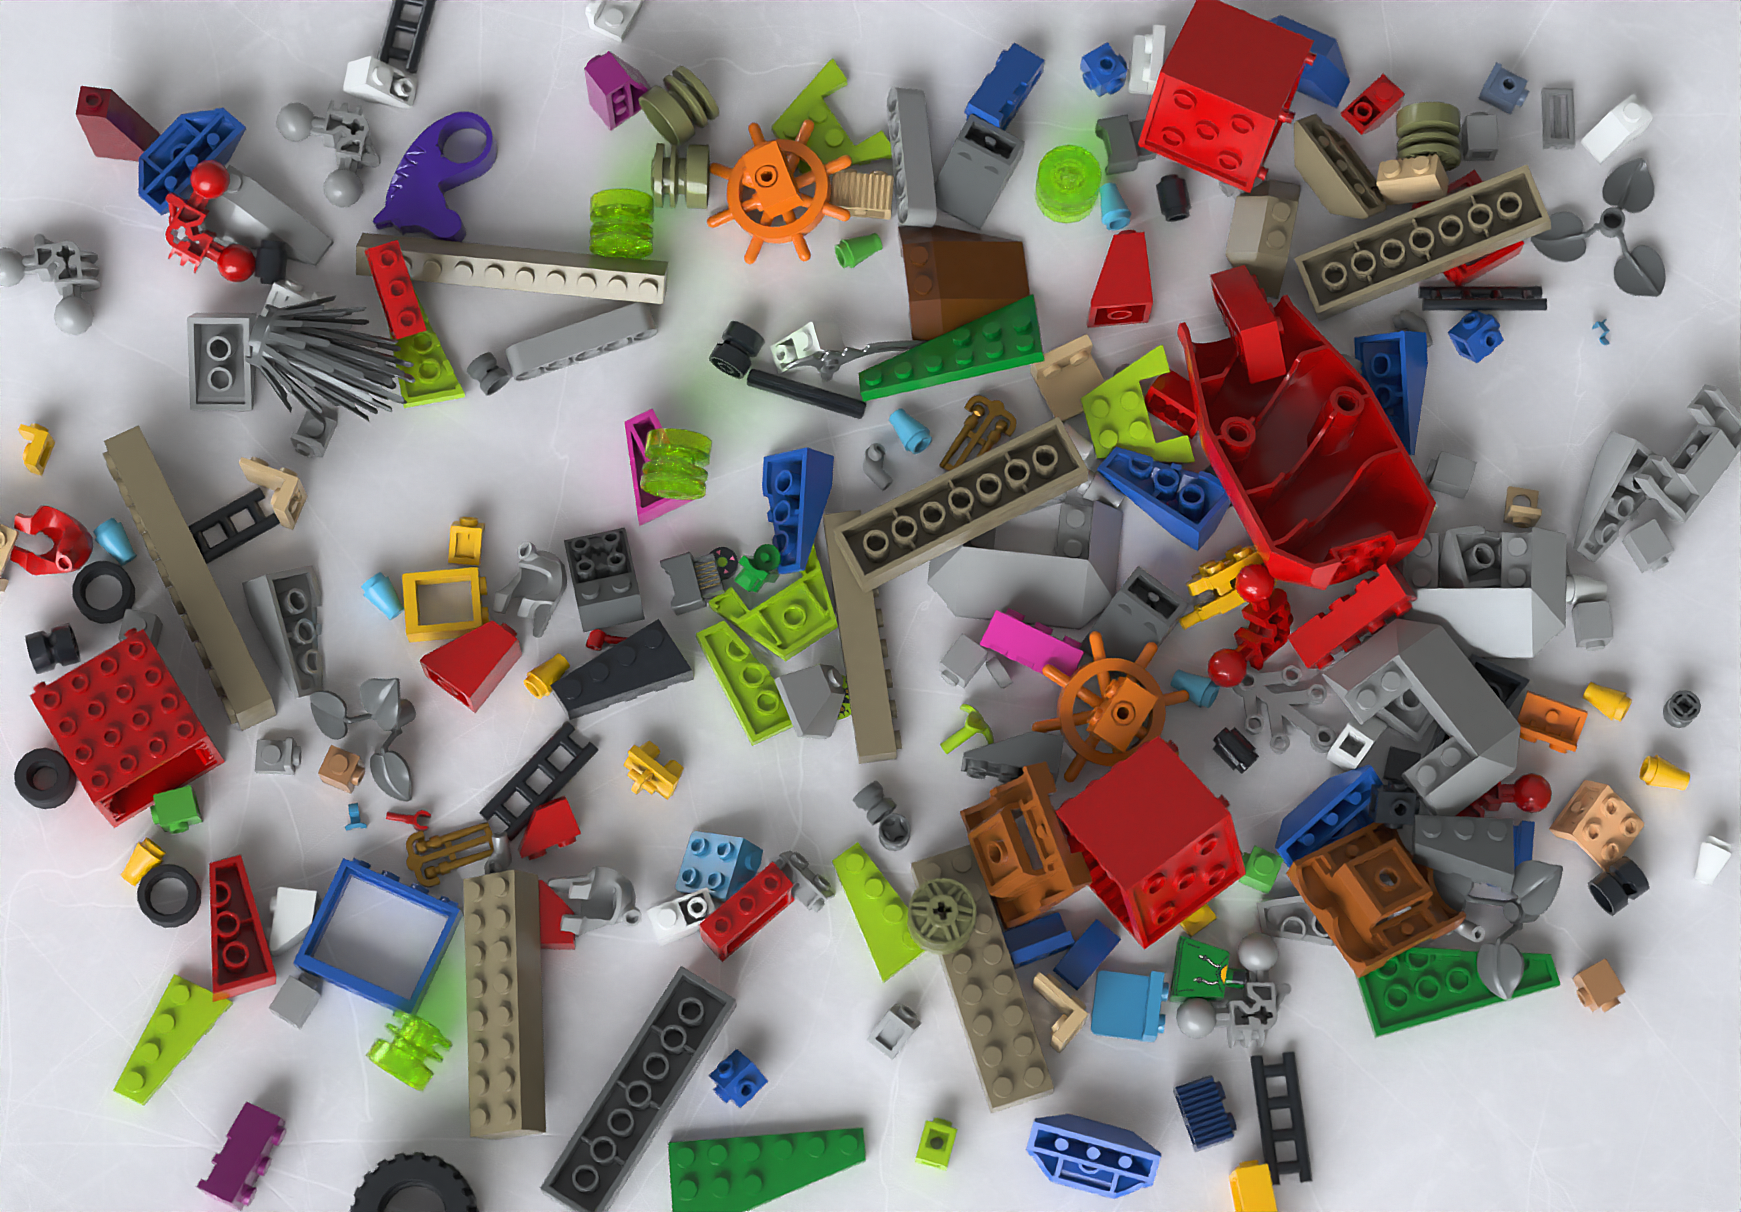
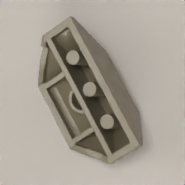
[1294,114,1387,219]
[1225,179,1301,299]

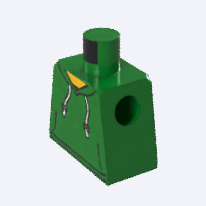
[1169,936,1246,1002]

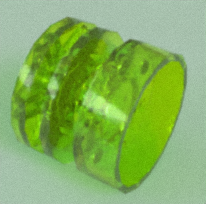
[1034,145,1102,224]
[589,189,654,259]
[640,428,712,500]
[365,1008,453,1092]

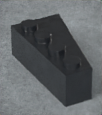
[551,619,694,720]

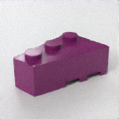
[584,51,652,131]
[196,1101,287,1211]

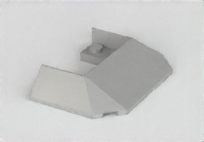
[927,500,1123,630]
[1375,526,1567,659]
[1322,618,1521,816]

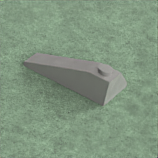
[199,165,334,266]
[1573,431,1657,562]
[1439,525,1570,588]
[242,565,322,698]
[1257,882,1394,946]

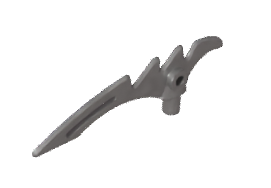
[786,340,928,381]

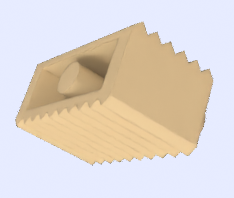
[1376,154,1449,206]
[830,168,894,220]

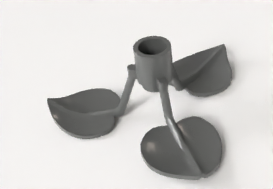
[1531,158,1666,297]
[310,678,416,801]
[1433,860,1563,1000]

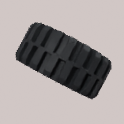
[350,1152,479,1212]

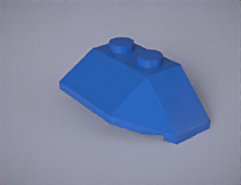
[1268,15,1350,108]
[138,108,246,216]
[1275,765,1384,868]
[1026,1114,1162,1199]

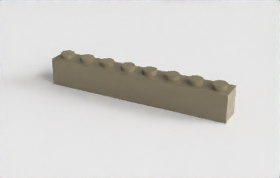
[823,510,902,764]

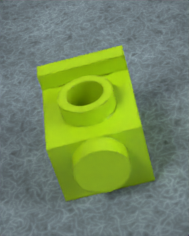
[915,1117,957,1171]

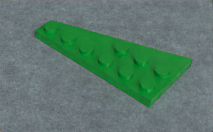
[858,294,1045,402]
[1354,947,1561,1038]
[668,1128,866,1212]

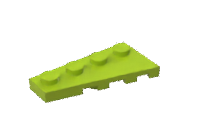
[388,288,465,408]
[695,620,793,746]
[832,842,927,983]
[113,974,233,1106]

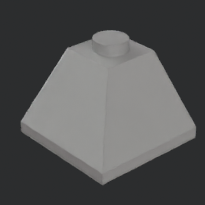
[774,664,845,739]

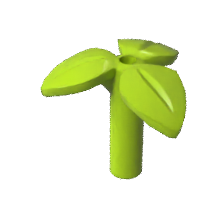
[940,704,994,754]

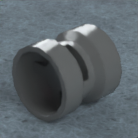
[467,352,510,396]
[1663,690,1701,728]
[853,781,897,825]
[878,813,911,851]

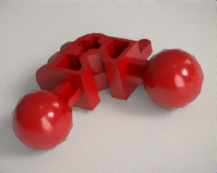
[165,160,256,283]
[1207,564,1294,688]
[1455,773,1552,818]

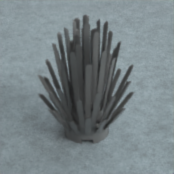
[245,295,415,426]

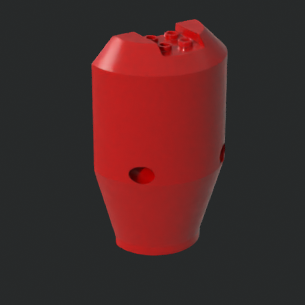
[1177,294,1436,590]

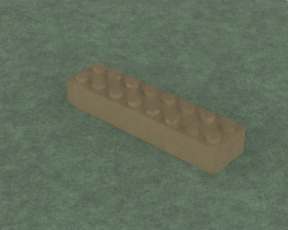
[1294,164,1551,321]
[833,416,1088,593]
[910,844,1054,1113]
[463,869,546,1140]

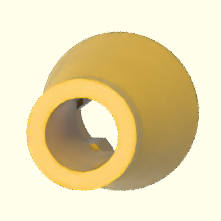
[523,653,570,699]
[1582,682,1632,722]
[1639,755,1690,790]
[120,837,166,886]

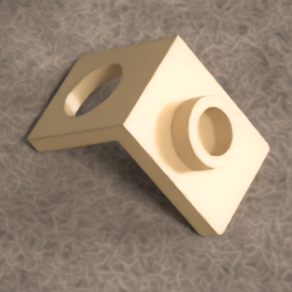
[1503,486,1542,528]

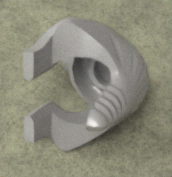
[492,541,567,638]
[548,866,642,937]

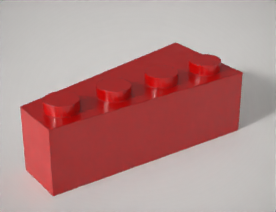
[1210,265,1287,384]
[1287,563,1418,671]
[209,854,277,1002]

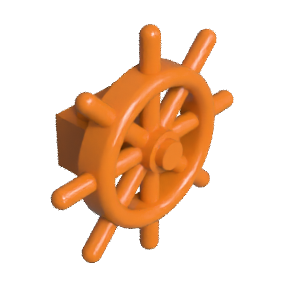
[707,119,852,264]
[1032,631,1190,783]

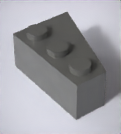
[1412,815,1514,894]

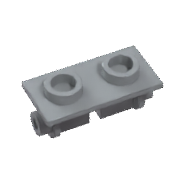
[775,850,835,913]

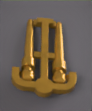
[939,395,1016,471]
[406,822,494,887]

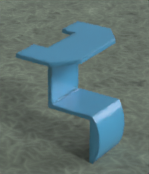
[1592,319,1610,345]
[345,803,367,831]

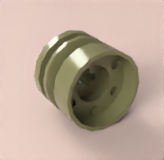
[639,65,720,148]
[1396,102,1462,172]
[651,143,710,209]
[907,878,976,955]

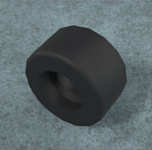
[14,748,76,809]

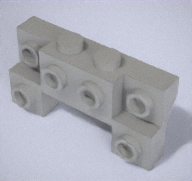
[1634,385,1741,522]

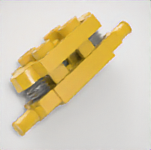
[1178,545,1278,630]

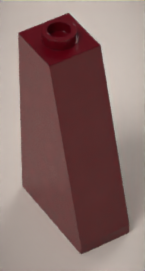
[75,86,161,162]

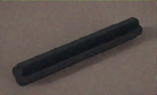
[747,369,866,419]

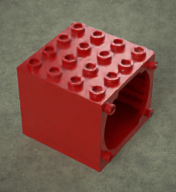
[1138,0,1317,193]
[29,628,225,828]
[1055,735,1246,950]

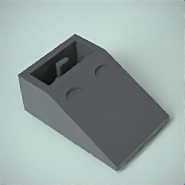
[934,114,1025,230]
[564,528,645,632]
[1080,566,1189,678]
[961,731,1064,784]

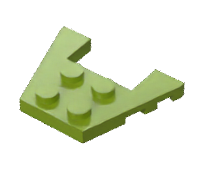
[771,59,892,175]
[1080,345,1195,463]
[708,543,838,661]

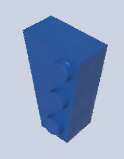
[964,43,1045,131]

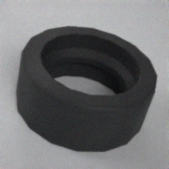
[72,561,135,624]
[137,864,201,928]

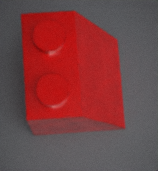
[1087,230,1153,328]
[420,620,522,713]

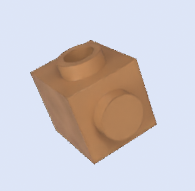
[318,745,365,794]
[1572,958,1626,1012]

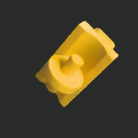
[623,741,684,800]

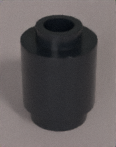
[1156,174,1191,222]
[254,240,288,285]
[1213,727,1260,774]

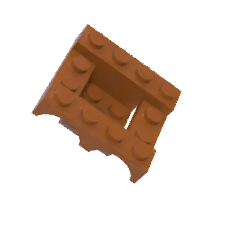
[960,761,1093,930]
[1286,822,1467,978]

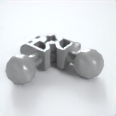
[276,100,380,207]
[0,234,101,335]
[1176,932,1291,1048]

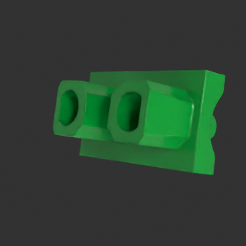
[734,544,782,593]

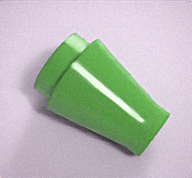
[834,233,882,268]

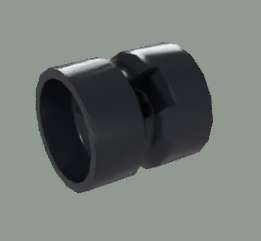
[709,321,765,379]
[25,623,81,674]
[1588,856,1650,916]

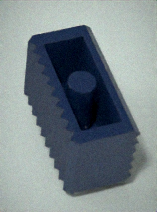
[1173,1075,1237,1152]

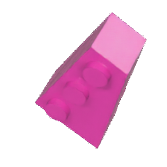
[624,408,695,526]
[980,608,1086,677]

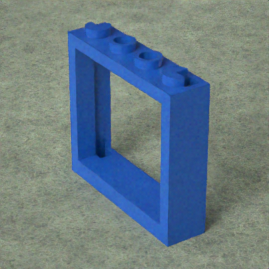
[293,858,463,1020]

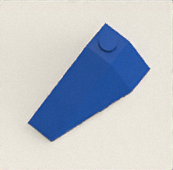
[1354,331,1428,456]
[762,447,834,574]
[1097,447,1231,552]

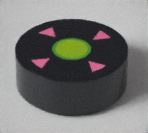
[709,547,738,580]

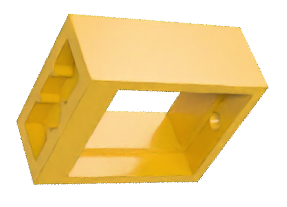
[402,567,490,643]
[1229,1160,1277,1212]

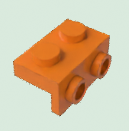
[1516,690,1588,754]

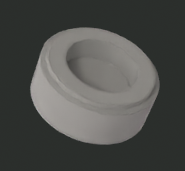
[986,657,1013,689]

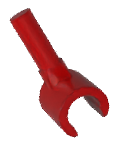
[586,629,628,651]
[386,810,431,832]

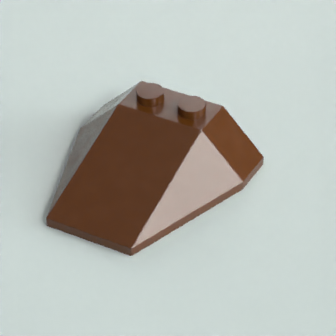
[897,225,1030,341]

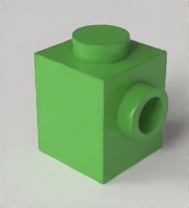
[150,785,202,834]
[1238,846,1283,894]

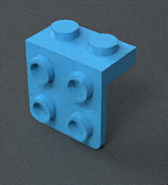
[675,831,763,903]
[1091,970,1169,1043]

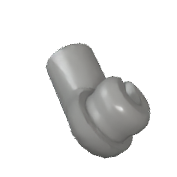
[1393,310,1433,348]
[863,443,893,491]
[484,832,512,875]
[1445,919,1485,942]

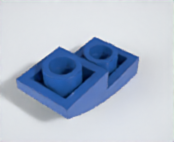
[1053,919,1121,991]

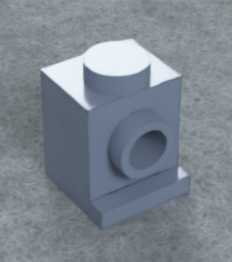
[1478,62,1530,115]

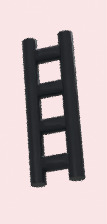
[377,0,436,74]
[1418,286,1547,311]
[188,487,280,564]
[479,721,598,842]
[1250,1052,1313,1186]

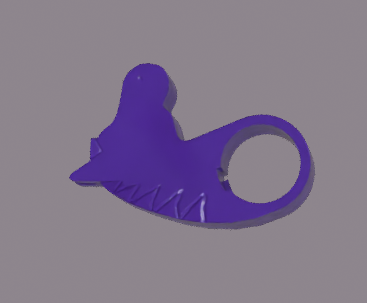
[373,111,498,242]

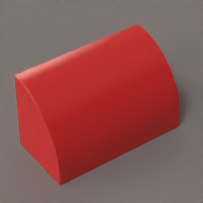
[1144,369,1199,439]

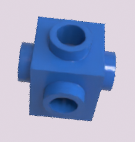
[1080,42,1128,97]
[1448,311,1504,363]
[708,1049,768,1108]

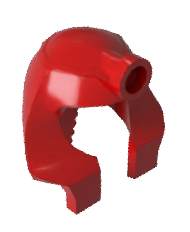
[10,505,93,576]

